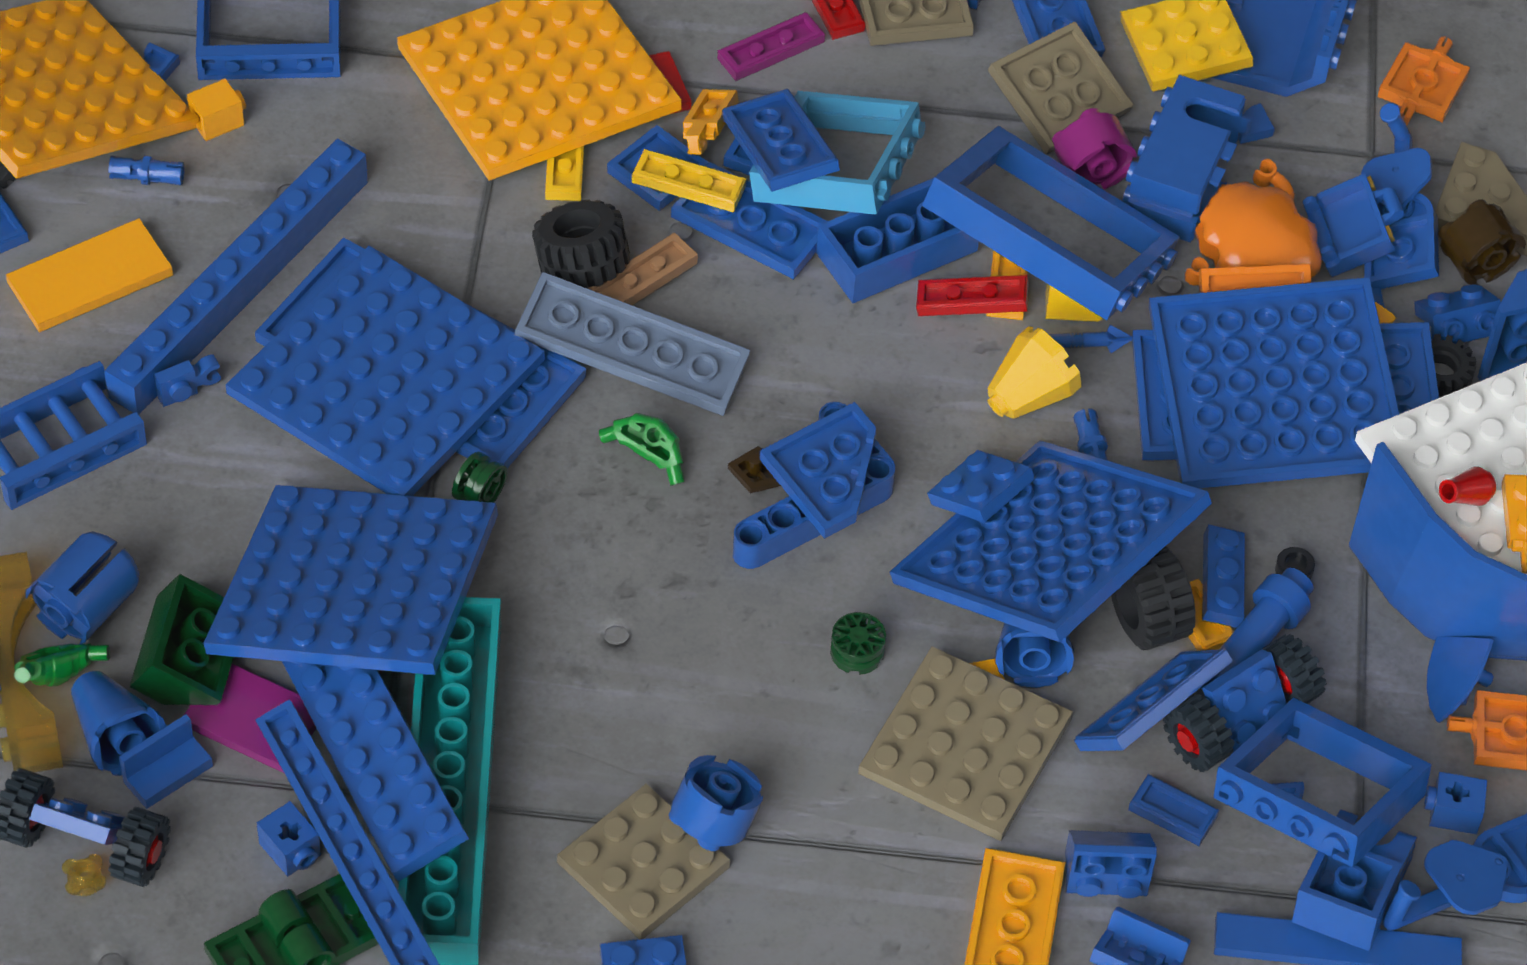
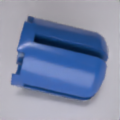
[25,531,139,644]

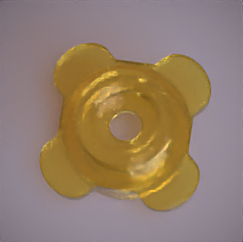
[62,854,106,896]

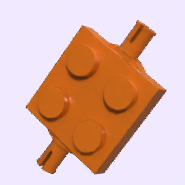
[1377,37,1470,125]
[1447,690,1527,770]

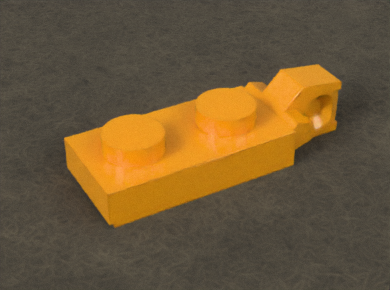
[683,89,739,155]
[1501,474,1527,574]

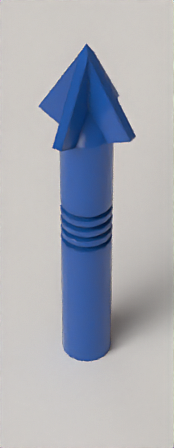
[1048,325,1132,353]

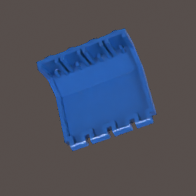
[1211,0,1357,97]

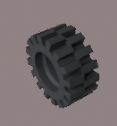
[1431,334,1476,398]

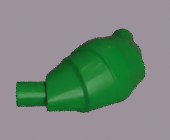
[599,413,685,486]
[14,644,110,687]

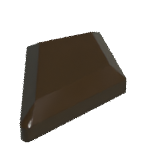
[728,446,781,494]

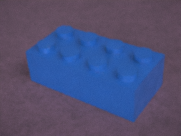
[816,178,979,303]

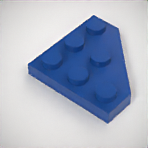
[760,402,876,539]

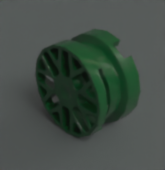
[452,452,507,503]
[830,612,886,675]

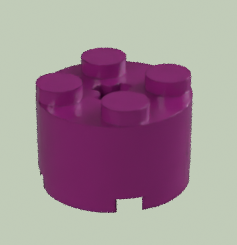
[1052,108,1137,189]

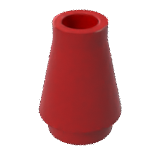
[1439,466,1496,506]

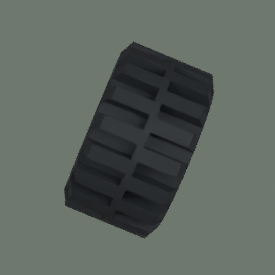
[532,199,630,289]
[1111,546,1195,651]

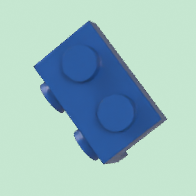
[1414,284,1501,344]
[1089,907,1191,965]

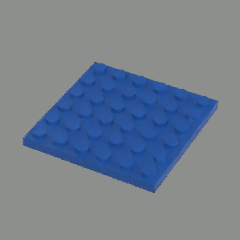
[226,246,545,496]
[1149,277,1399,488]
[889,440,1212,642]
[204,485,498,675]

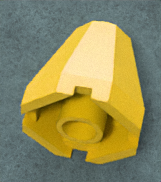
[987,326,1082,419]

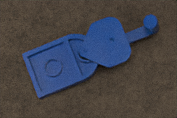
[1361,103,1439,289]
[1383,814,1527,931]

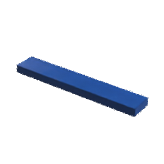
[1214,912,1462,965]

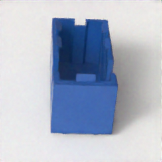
[1122,75,1252,243]

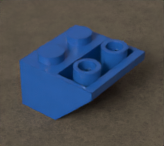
[1065,830,1157,898]

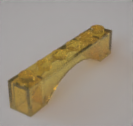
[0,552,63,772]

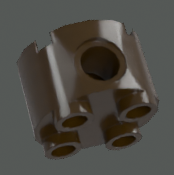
[1438,199,1526,285]

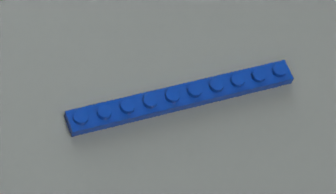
[255,699,440,965]

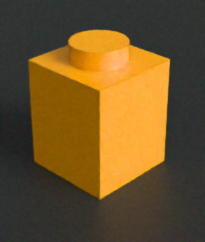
[187,78,246,141]

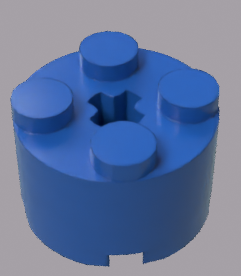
[669,755,763,851]

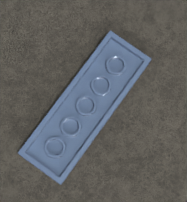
[515,272,750,416]

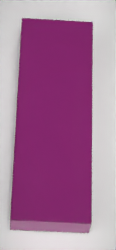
[717,12,825,81]

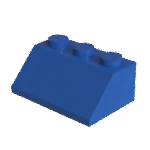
[1477,269,1527,381]

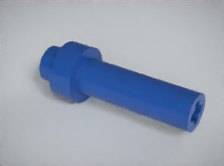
[1201,568,1314,690]

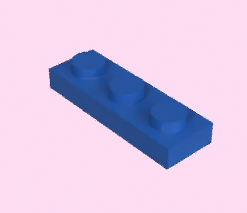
[1202,524,1245,628]

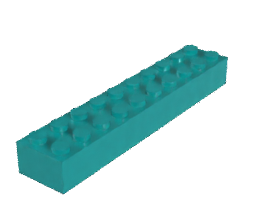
[398,597,501,965]

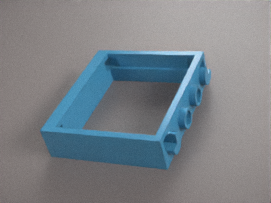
[749,91,925,215]

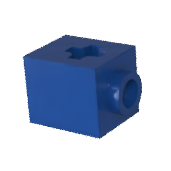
[1424,772,1487,835]
[257,801,321,877]

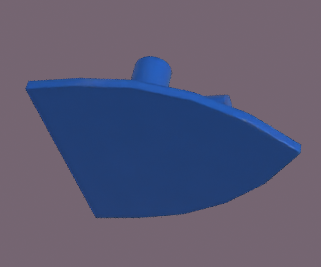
[1427,636,1494,723]

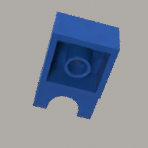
[1292,809,1417,951]

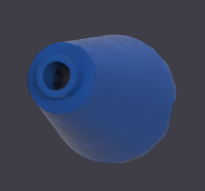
[995,623,1074,688]
[71,671,166,776]

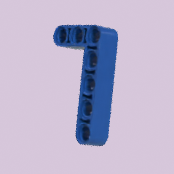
[733,402,895,569]

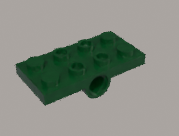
[204,874,379,965]

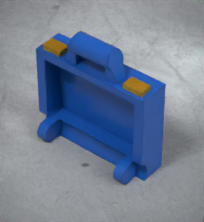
[1302,173,1404,277]

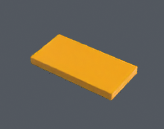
[6,218,173,333]
[964,848,1065,965]

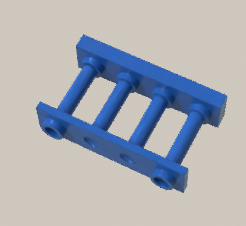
[0,361,147,510]

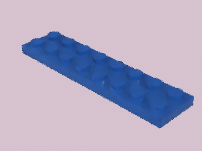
[282,661,469,882]

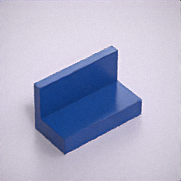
[119,714,213,809]

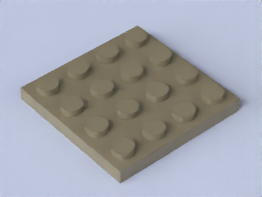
[858,646,1073,841]

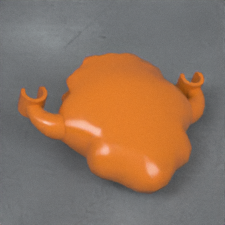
[1185,159,1322,286]

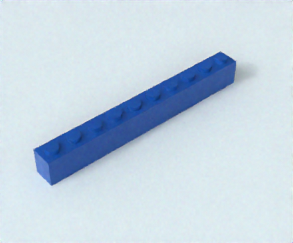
[104,138,368,415]

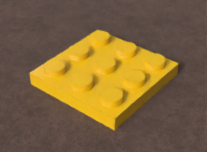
[1120,0,1253,92]

